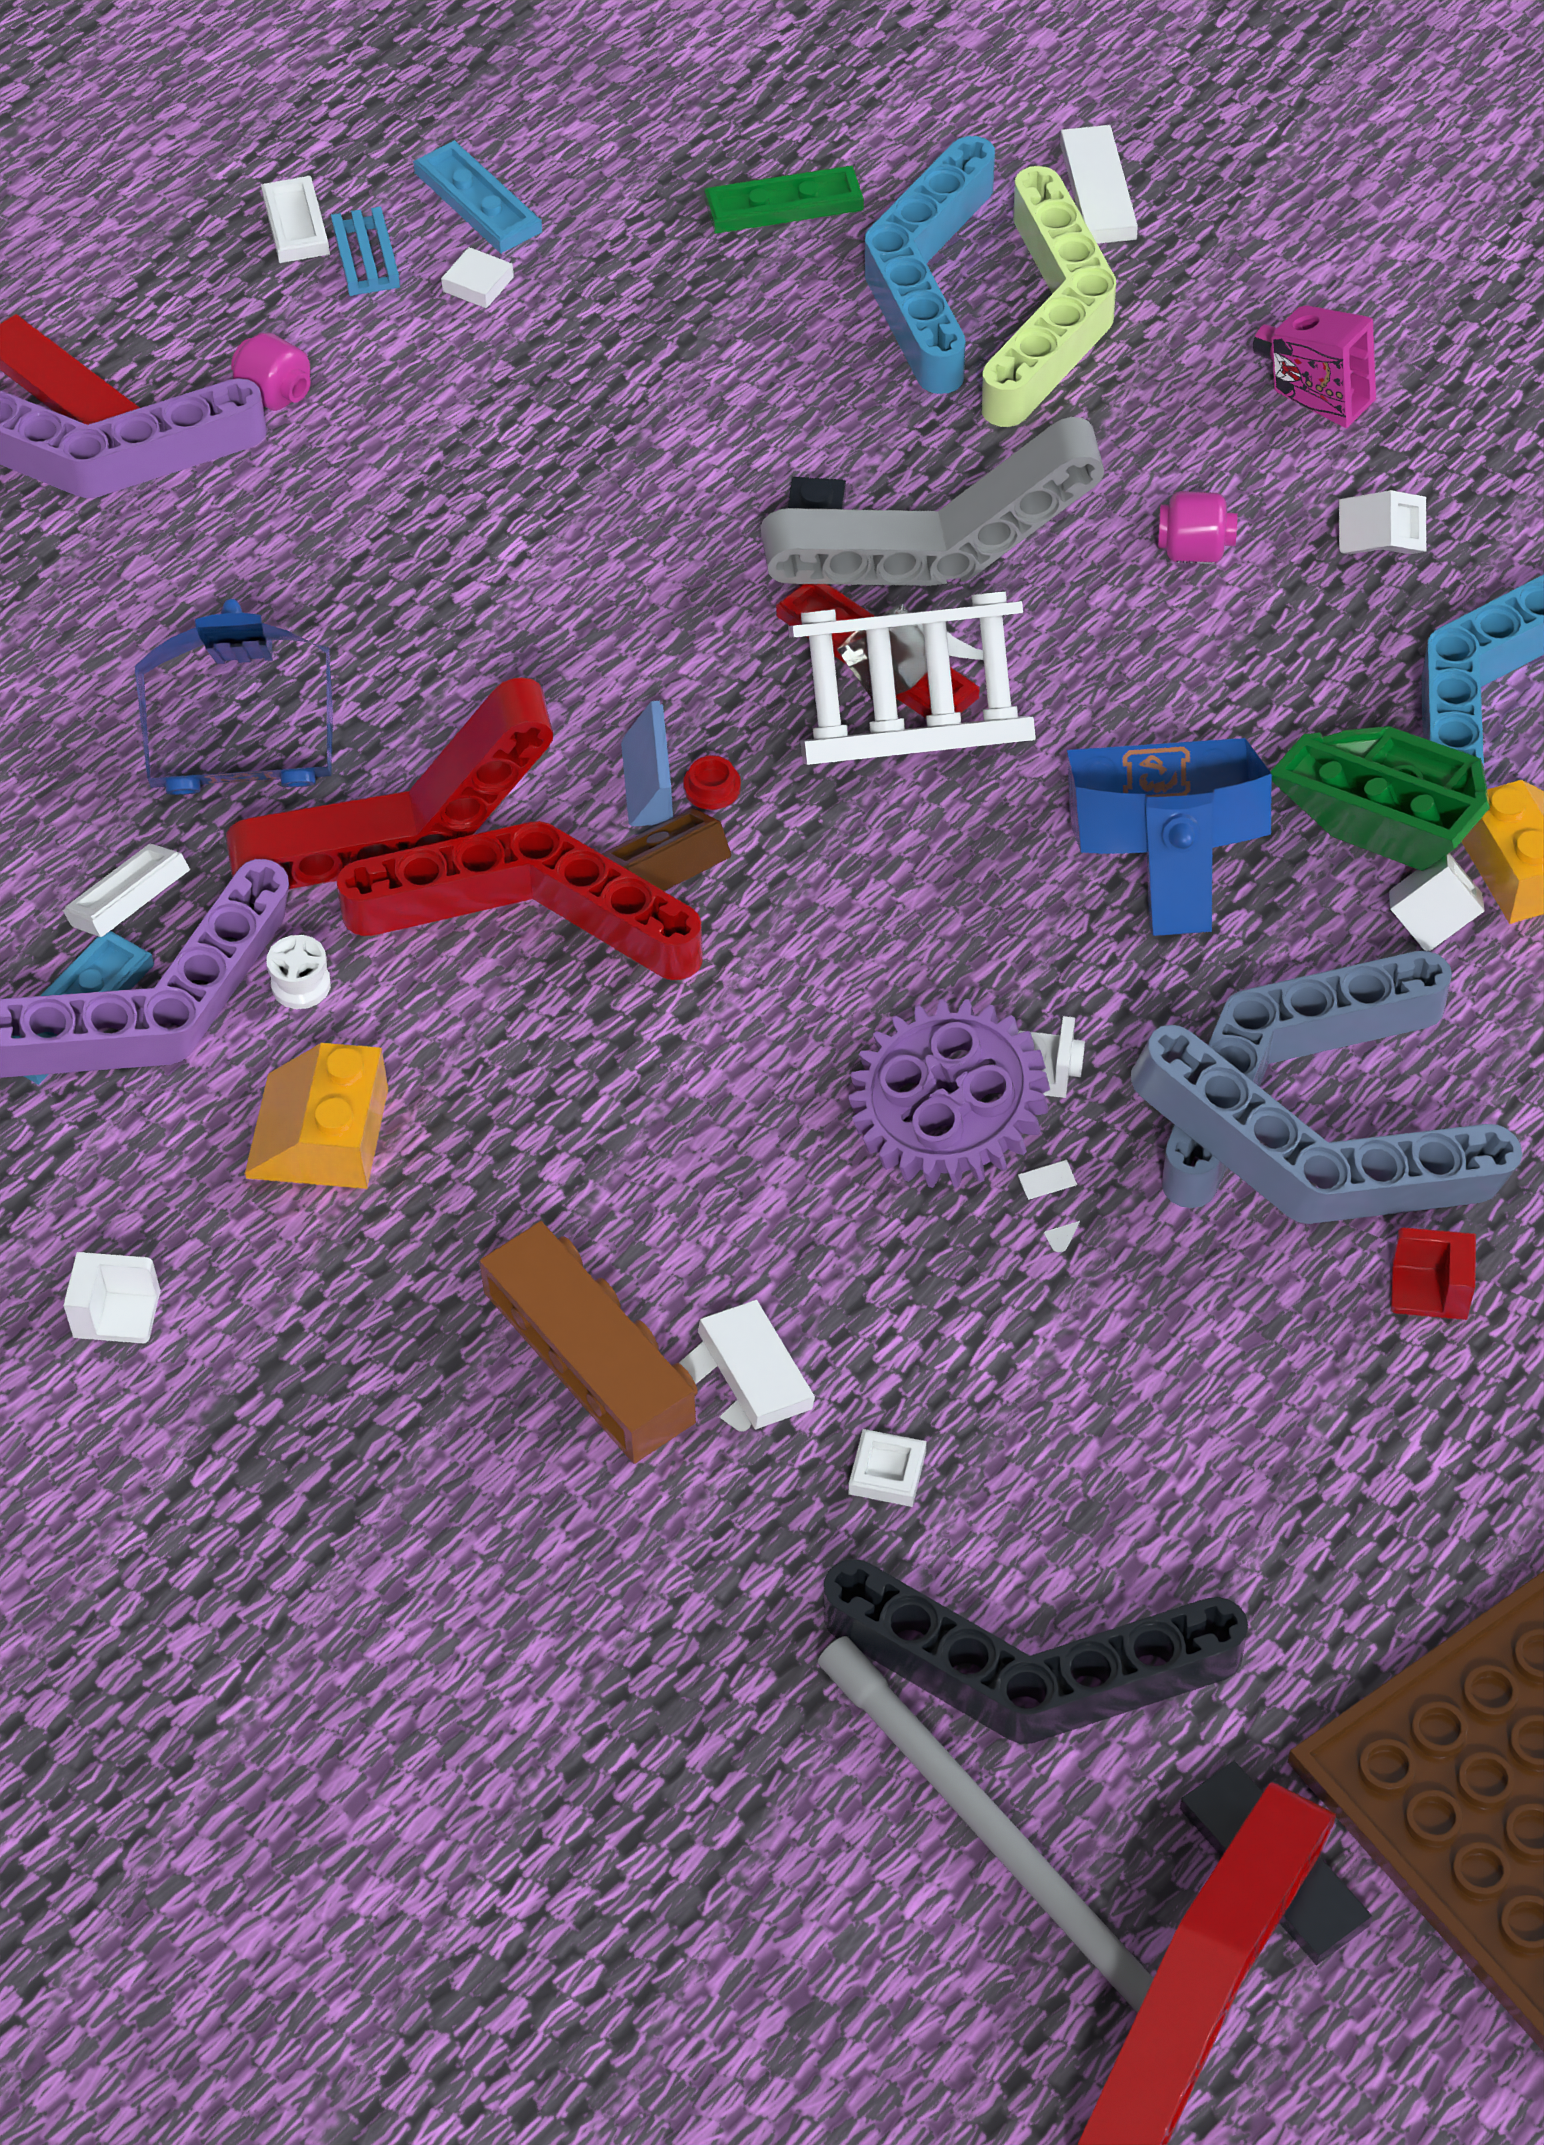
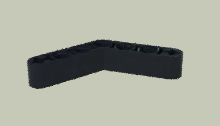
[824,1559,1248,1744]

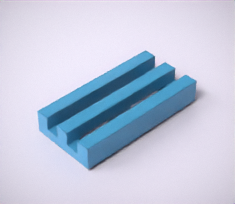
[331,206,400,296]

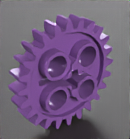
[849,999,1050,1188]

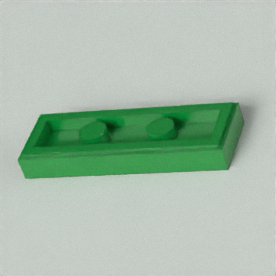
[704,165,864,234]

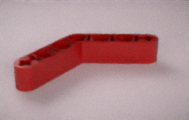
[226,677,553,889]
[337,821,703,980]
[1077,1782,1336,2145]

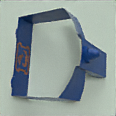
[135,599,333,795]
[1067,738,1272,936]

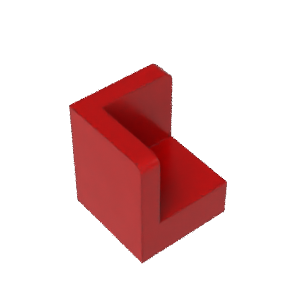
[1391,1227,1476,1320]

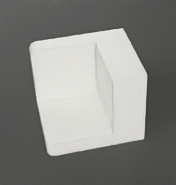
[1339,490,1426,554]
[1389,853,1485,951]
[64,1252,161,1343]

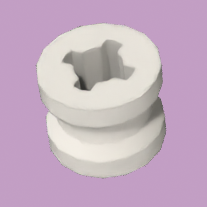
[267,935,330,1009]

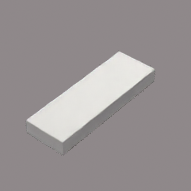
[1060,125,1138,244]

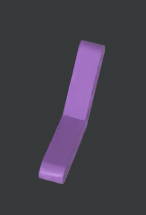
[0,378,267,498]
[0,859,289,1078]

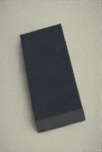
[1179,1760,1372,1966]

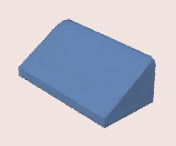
[621,701,673,826]

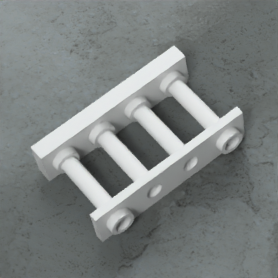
[788,591,1036,765]

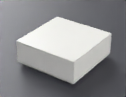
[441,247,514,308]
[849,1429,927,1507]

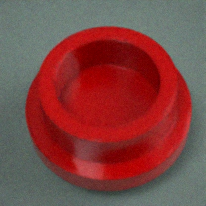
[683,755,741,810]

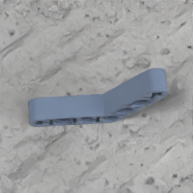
[1162,951,1452,1208]
[1131,1025,1522,1224]

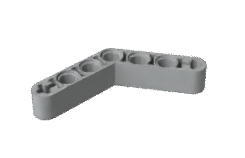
[760,417,1104,586]

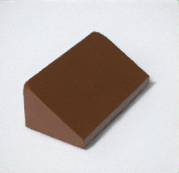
[602,808,731,891]

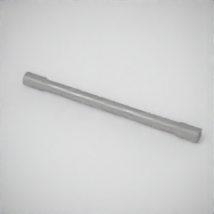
[818,1636,1154,2014]

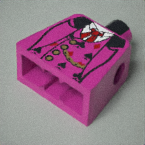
[1253,305,1376,429]

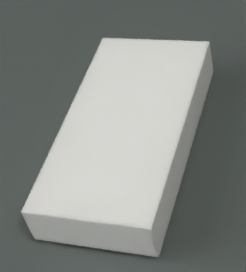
[261,176,330,263]
[63,843,190,937]
[698,1300,815,1430]

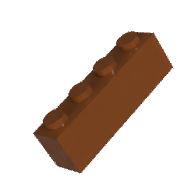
[479,1221,698,1464]

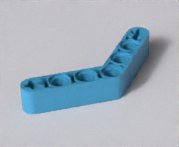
[865,136,995,394]
[1421,574,1544,766]

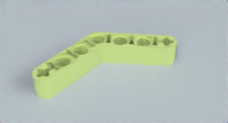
[982,166,1116,427]

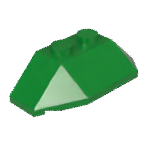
[1270,726,1490,871]

